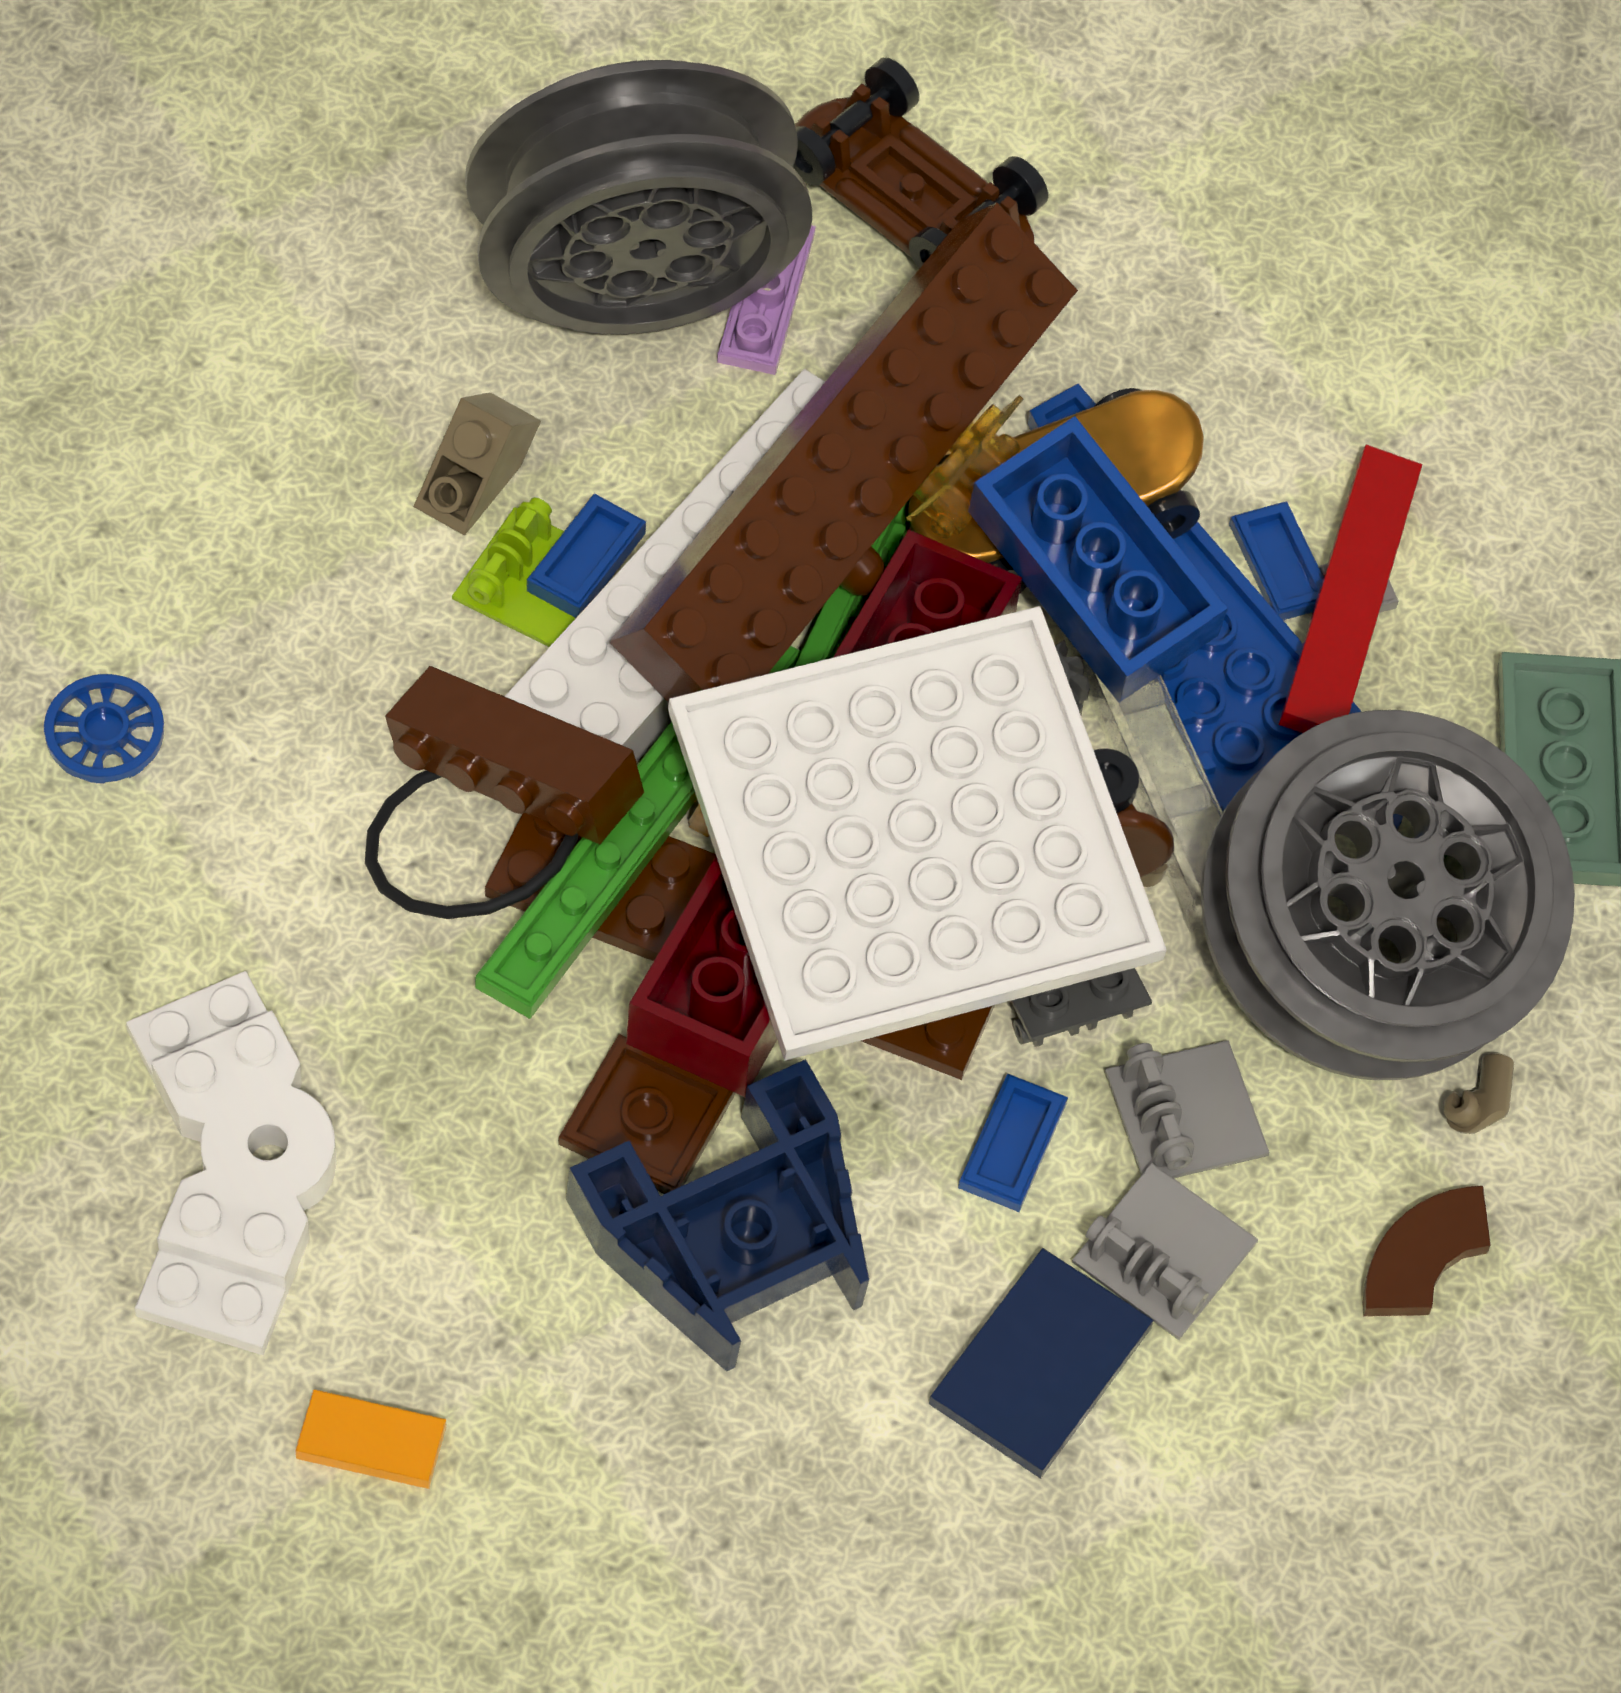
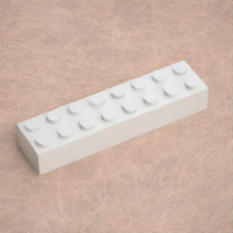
[505,369,825,762]

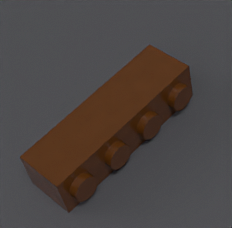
[385,666,644,845]

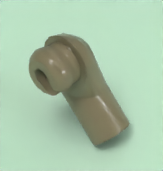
[1444,1054,1514,1134]

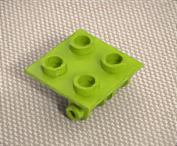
[452,497,576,647]

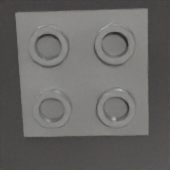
[1105,1040,1270,1178]
[1072,1163,1258,1340]

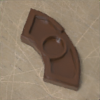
[1363,1186,1491,1316]

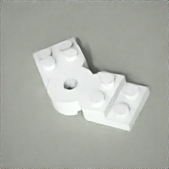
[126,971,336,1355]

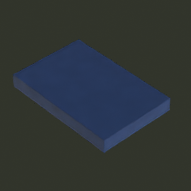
[929,1248,1154,1479]

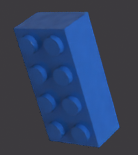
[968,416,1228,703]

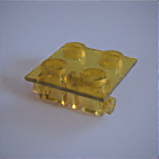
[906,395,1023,539]

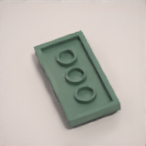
[1498,652,1621,887]

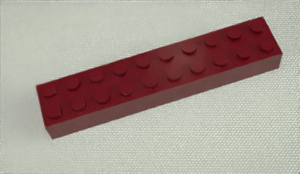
[626,530,1022,1097]

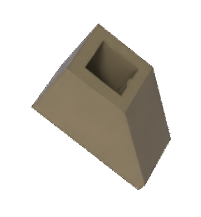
[413,392,541,535]

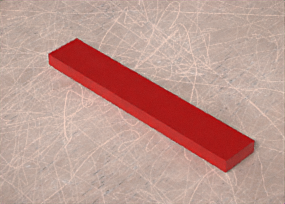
[1278,444,1423,733]

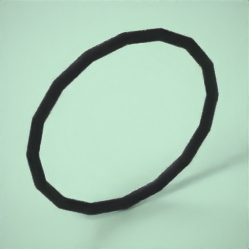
[365,770,578,919]

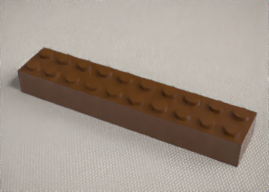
[609,203,1078,703]

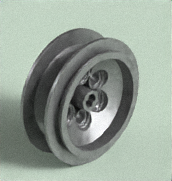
[465,60,812,334]
[1201,710,1575,1080]

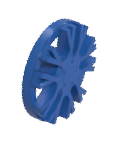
[44,674,164,783]

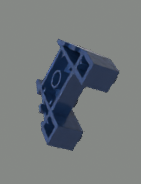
[566,1059,869,1372]

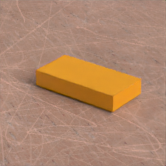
[296,1389,446,1489]

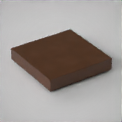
[558,1034,735,1194]

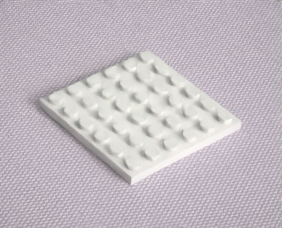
[668,606,1167,1061]

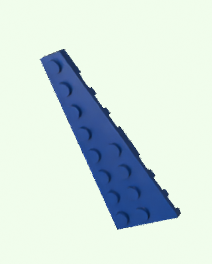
[1028,384,1362,819]

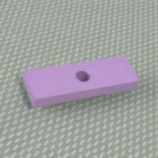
[717,225,816,375]

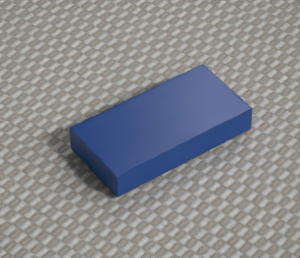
[527,493,646,618]
[1229,501,1323,620]
[958,1074,1068,1212]

